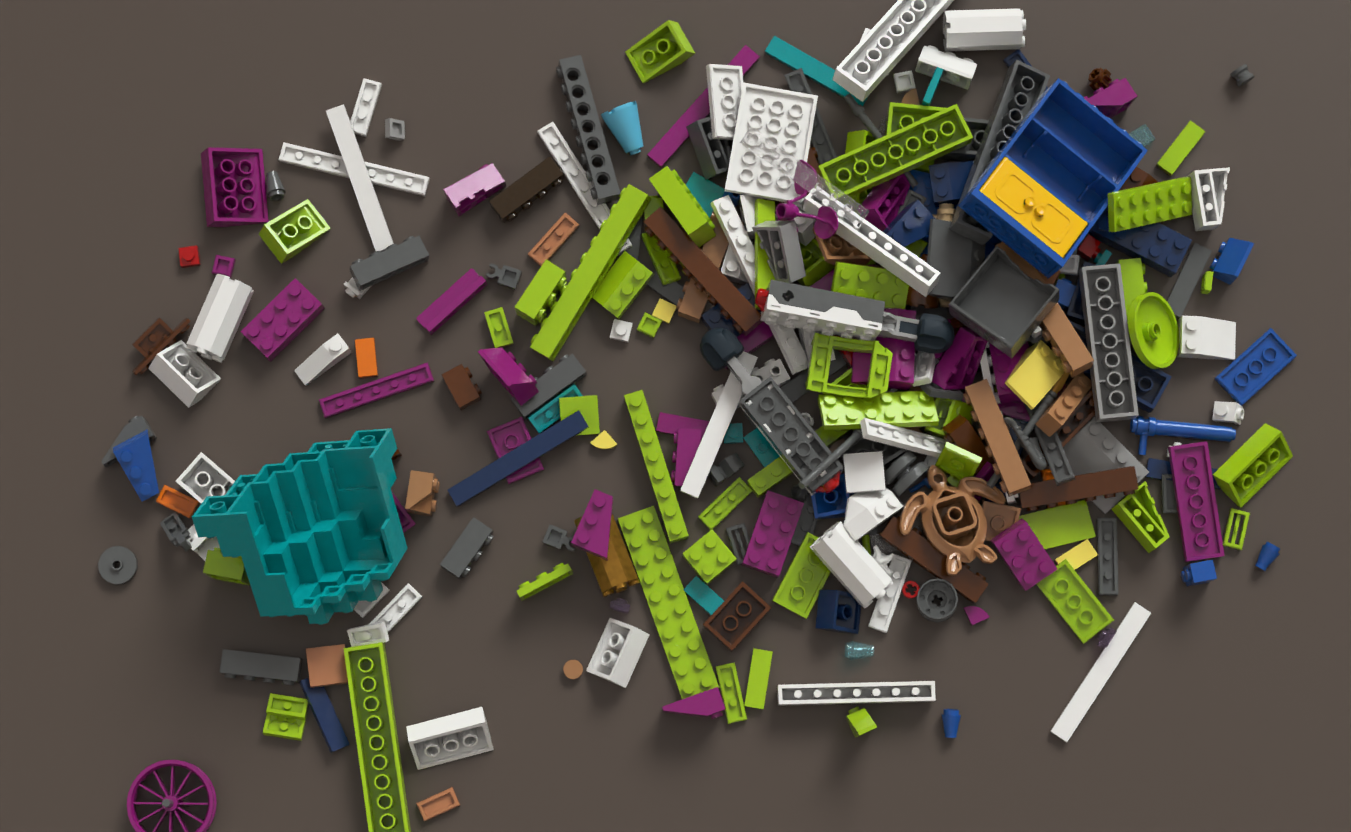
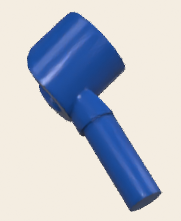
[909,477,931,493]

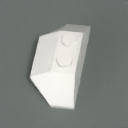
[843,487,905,541]

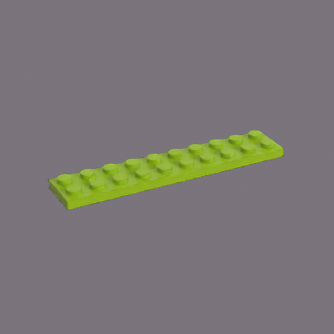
[618,506,719,699]

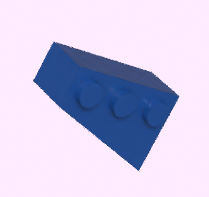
[113,429,159,501]

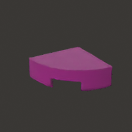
[963,606,989,626]

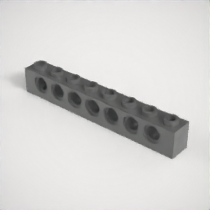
[556,55,620,205]

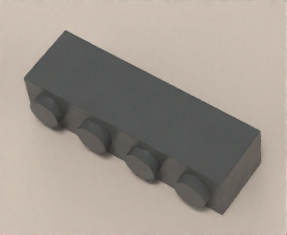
[350,236,429,291]
[511,353,587,420]
[220,649,303,685]

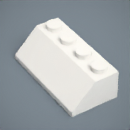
[406,707,494,770]

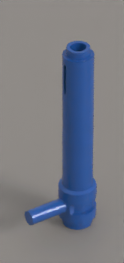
[1130,416,1236,455]

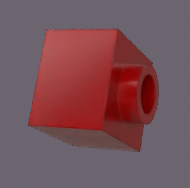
[1077,234,1101,262]

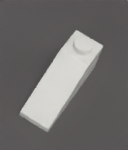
[294,333,352,386]

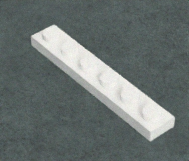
[860,418,947,458]

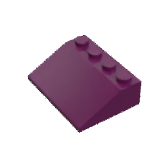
[201,147,269,227]
[851,308,916,391]

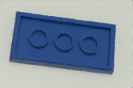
[1214,328,1297,406]

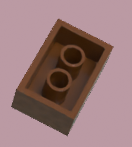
[703,581,771,652]

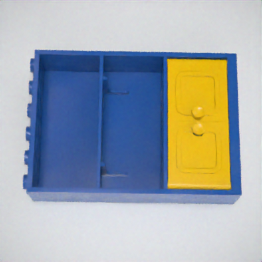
[958,78,1148,278]

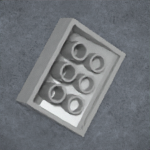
[1063,417,1149,514]

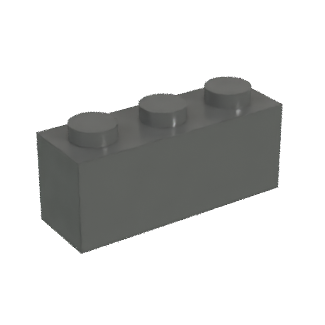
[440,517,494,579]

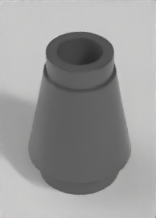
[266,171,285,201]

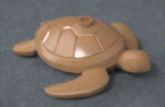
[899,465,1006,576]

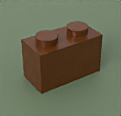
[441,364,482,411]

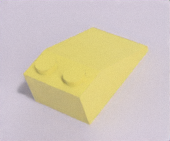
[1005,340,1064,410]

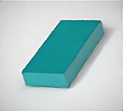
[684,576,724,615]

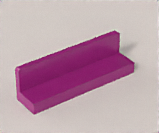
[416,268,487,335]

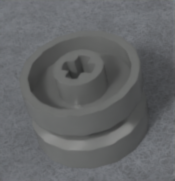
[884,450,929,498]

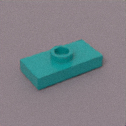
[743,428,780,468]

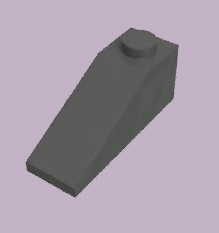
[101,416,157,467]

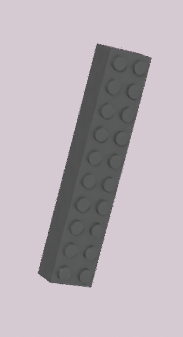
[949,60,1050,245]

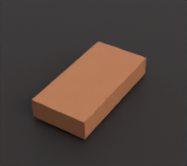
[416,787,460,822]

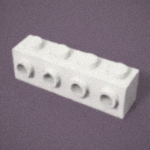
[711,358,791,409]

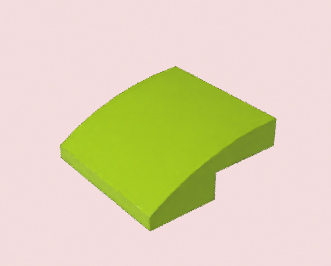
[263,693,309,741]

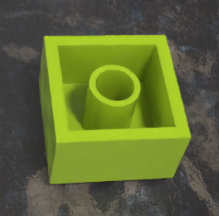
[682,529,737,585]

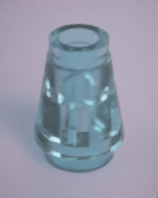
[845,641,874,660]

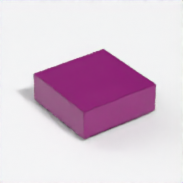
[212,255,236,278]

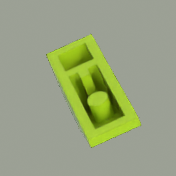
[846,706,877,738]

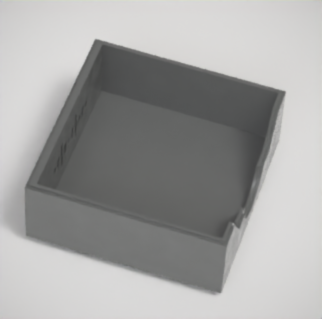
[949,246,1059,358]

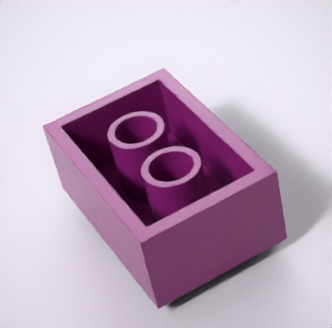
[990,518,1057,591]

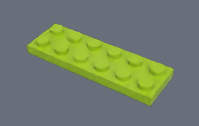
[1108,177,1192,232]
[818,391,939,430]

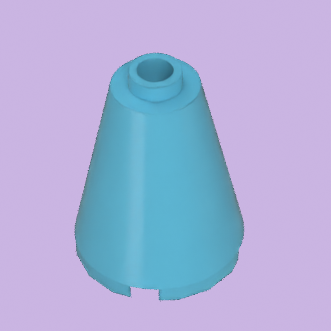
[601,101,644,155]

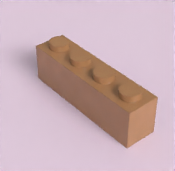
[1035,373,1092,437]

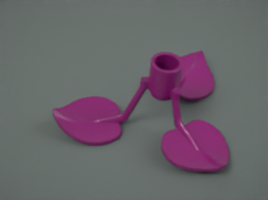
[776,160,838,239]

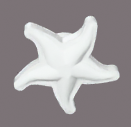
[872,545,894,575]

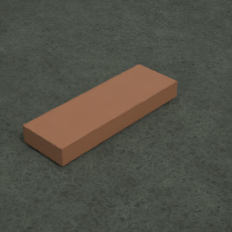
[528,213,580,266]

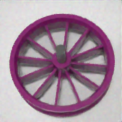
[127,760,217,832]

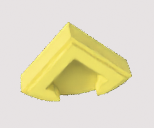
[590,430,617,449]

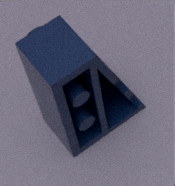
[883,200,935,247]

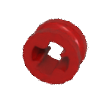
[902,581,920,599]

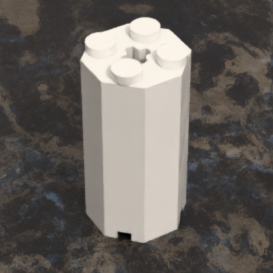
[943,8,1026,51]
[186,274,254,363]
[810,521,893,609]

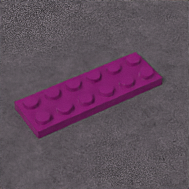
[1168,441,1225,562]

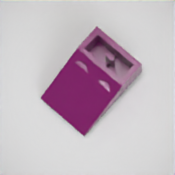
[1084,78,1138,118]

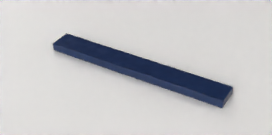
[448,410,589,507]

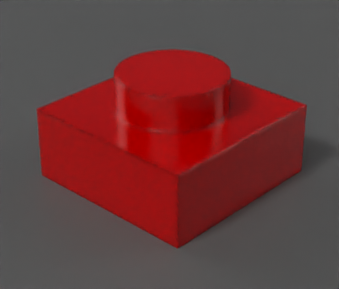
[178,245,201,268]

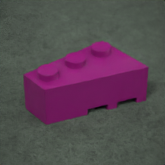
[857,174,910,232]

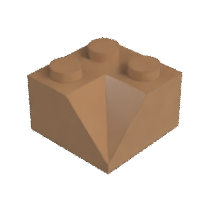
[405,470,440,516]

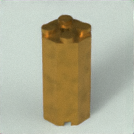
[574,514,640,597]

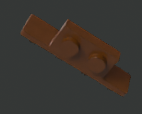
[132,317,190,375]

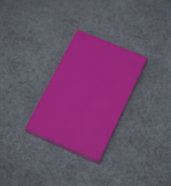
[487,417,544,484]

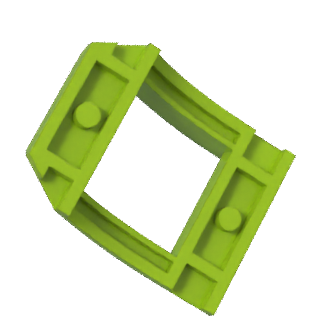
[805,332,893,398]

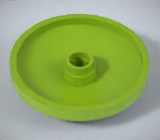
[1128,292,1179,369]

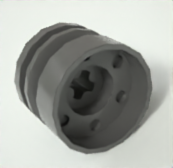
[917,578,958,623]

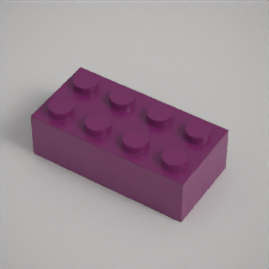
[240,278,325,362]
[741,490,804,578]

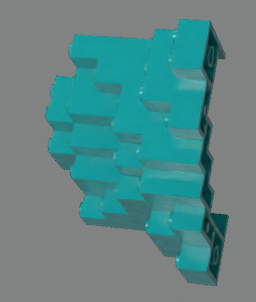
[192,428,408,625]

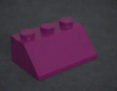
[989,343,1029,404]
[478,348,539,406]

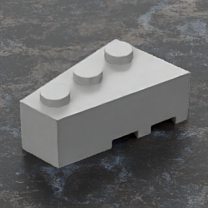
[752,220,806,283]

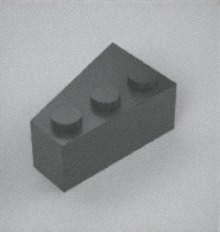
[686,117,731,180]

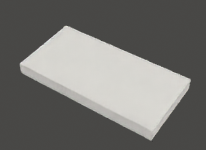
[706,64,743,140]

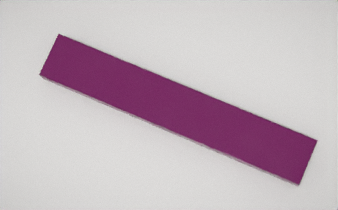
[319,362,434,419]

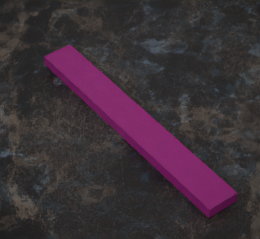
[647,45,760,168]

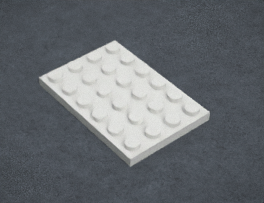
[724,83,818,205]

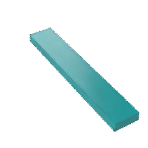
[765,36,871,107]

